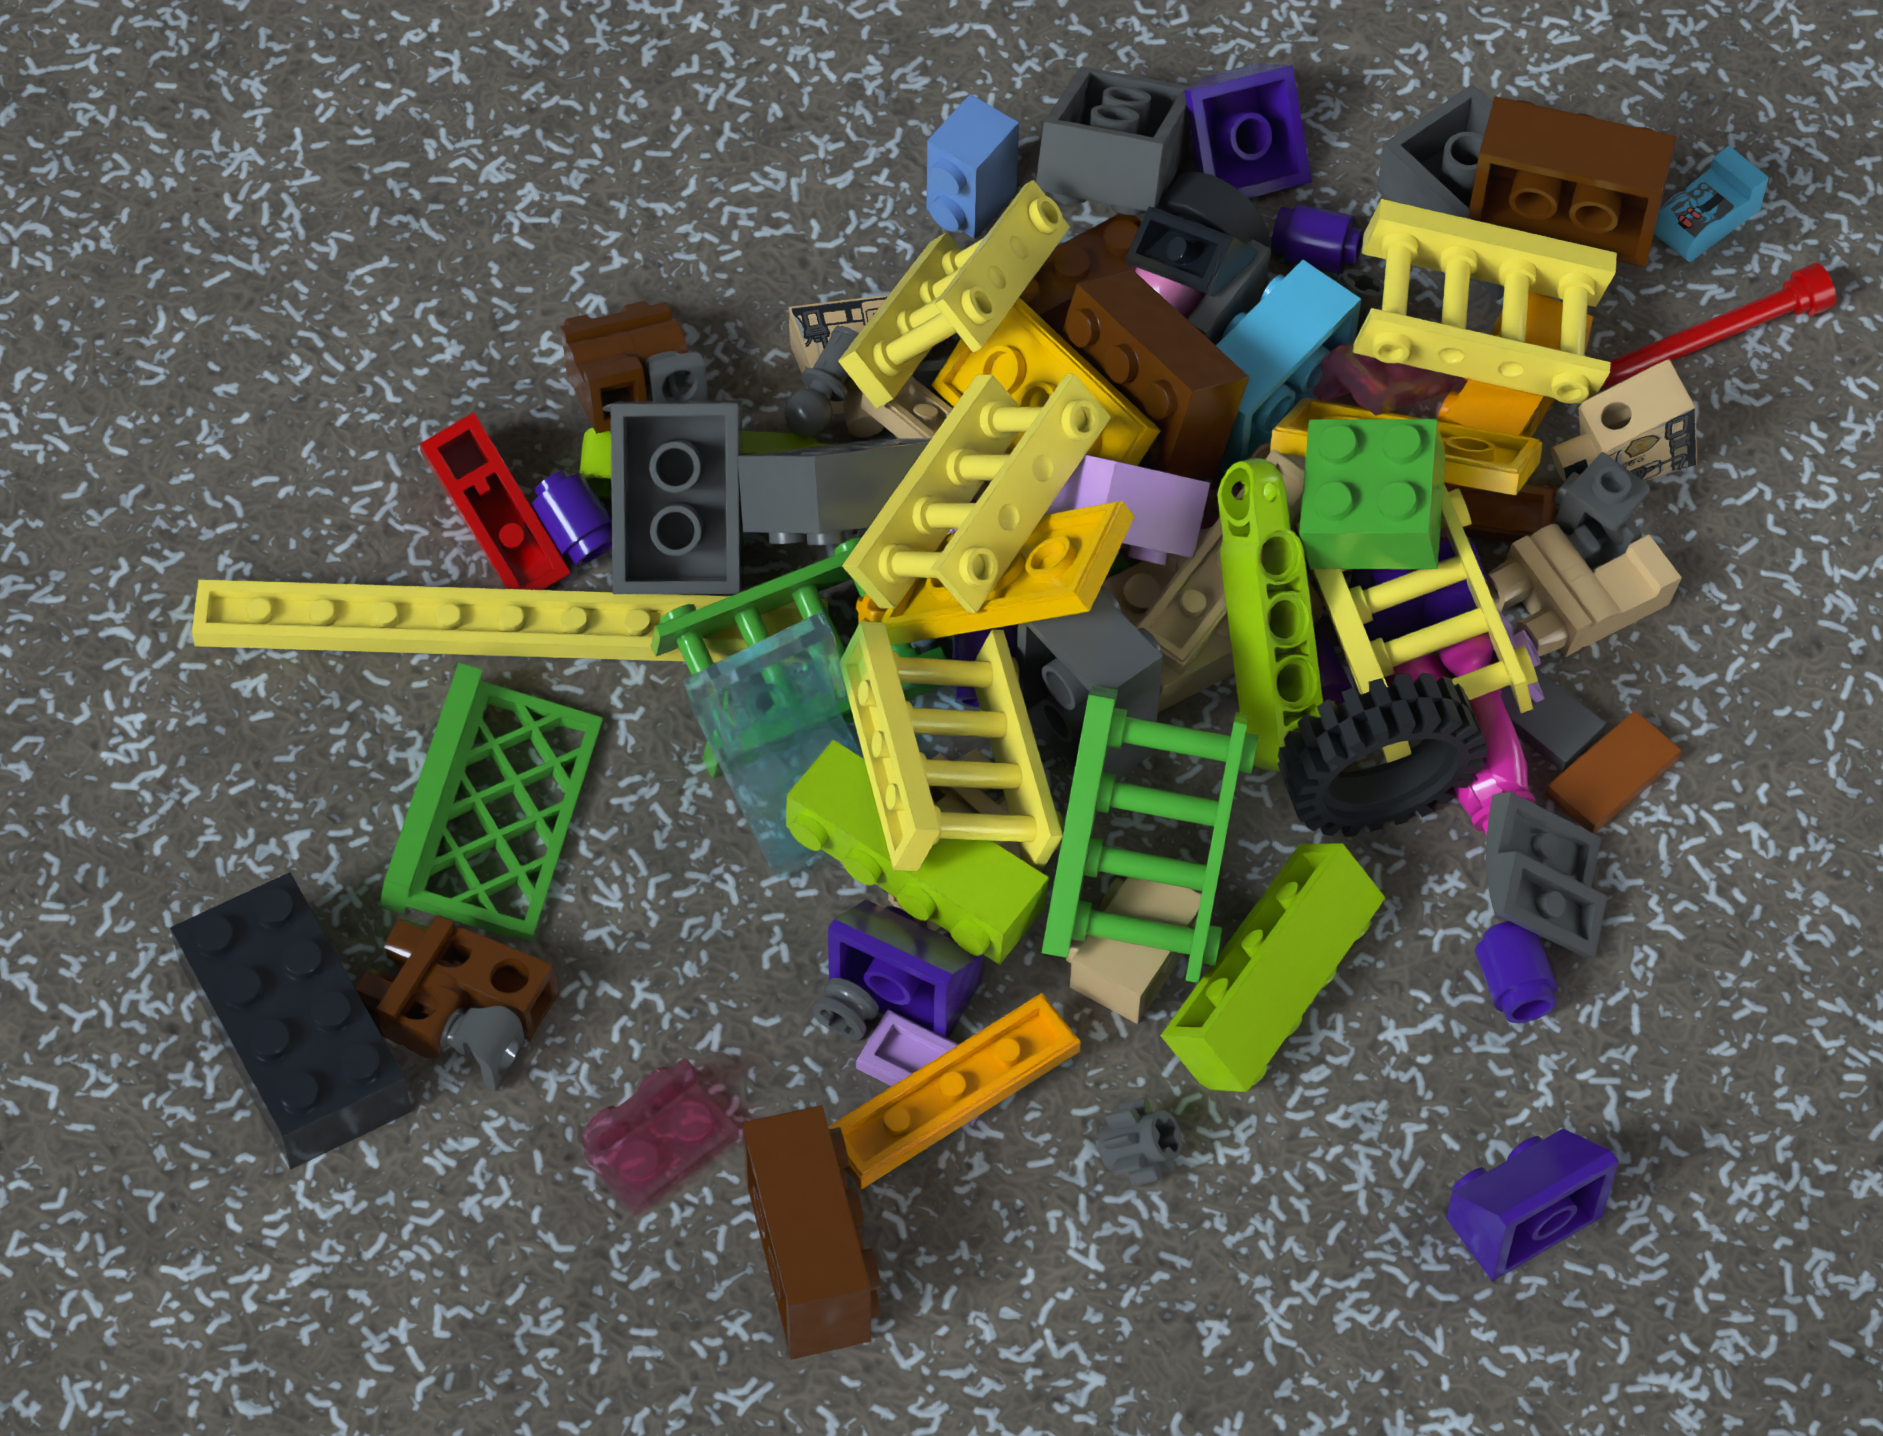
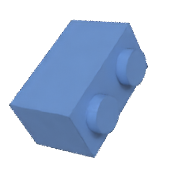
[926,94,1019,239]

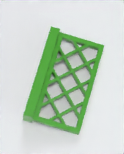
[379,662,603,941]

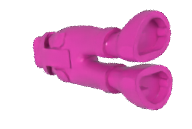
[1384,632,1536,836]

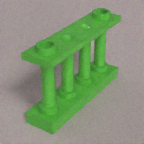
[651,537,947,779]
[1041,685,1259,983]

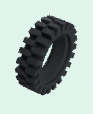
[1277,673,1488,837]

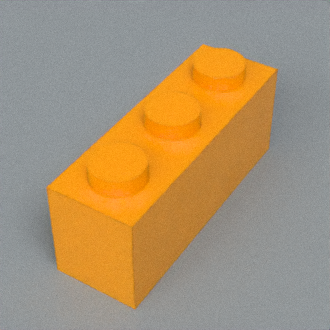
[1437,292,1593,438]

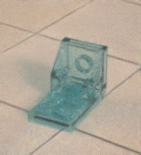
[683,611,863,879]

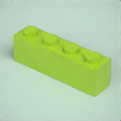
[786,739,1049,965]
[1160,843,1385,1092]

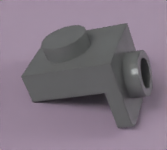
[1552,452,1650,535]

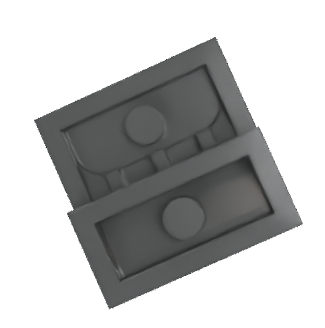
[1486,792,1607,958]

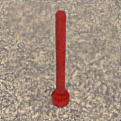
[1599,263,1836,391]

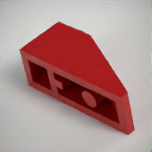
[420,412,571,590]

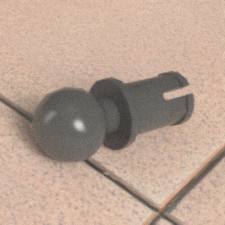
[784,326,859,437]

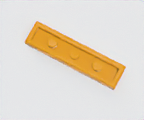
[828,993,1081,1190]

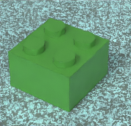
[1299,419,1446,569]

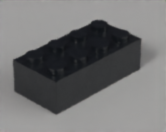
[170,872,411,1170]

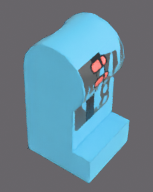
[1654,146,1769,262]

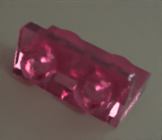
[1312,344,1459,416]
[582,1058,739,1216]

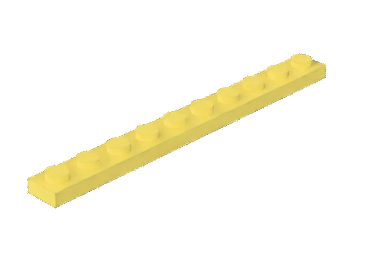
[192,579,829,666]

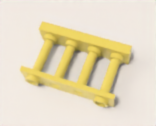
[838,179,1070,409]
[1353,199,1617,404]
[842,374,1111,613]
[1295,484,1538,763]
[839,621,1064,872]

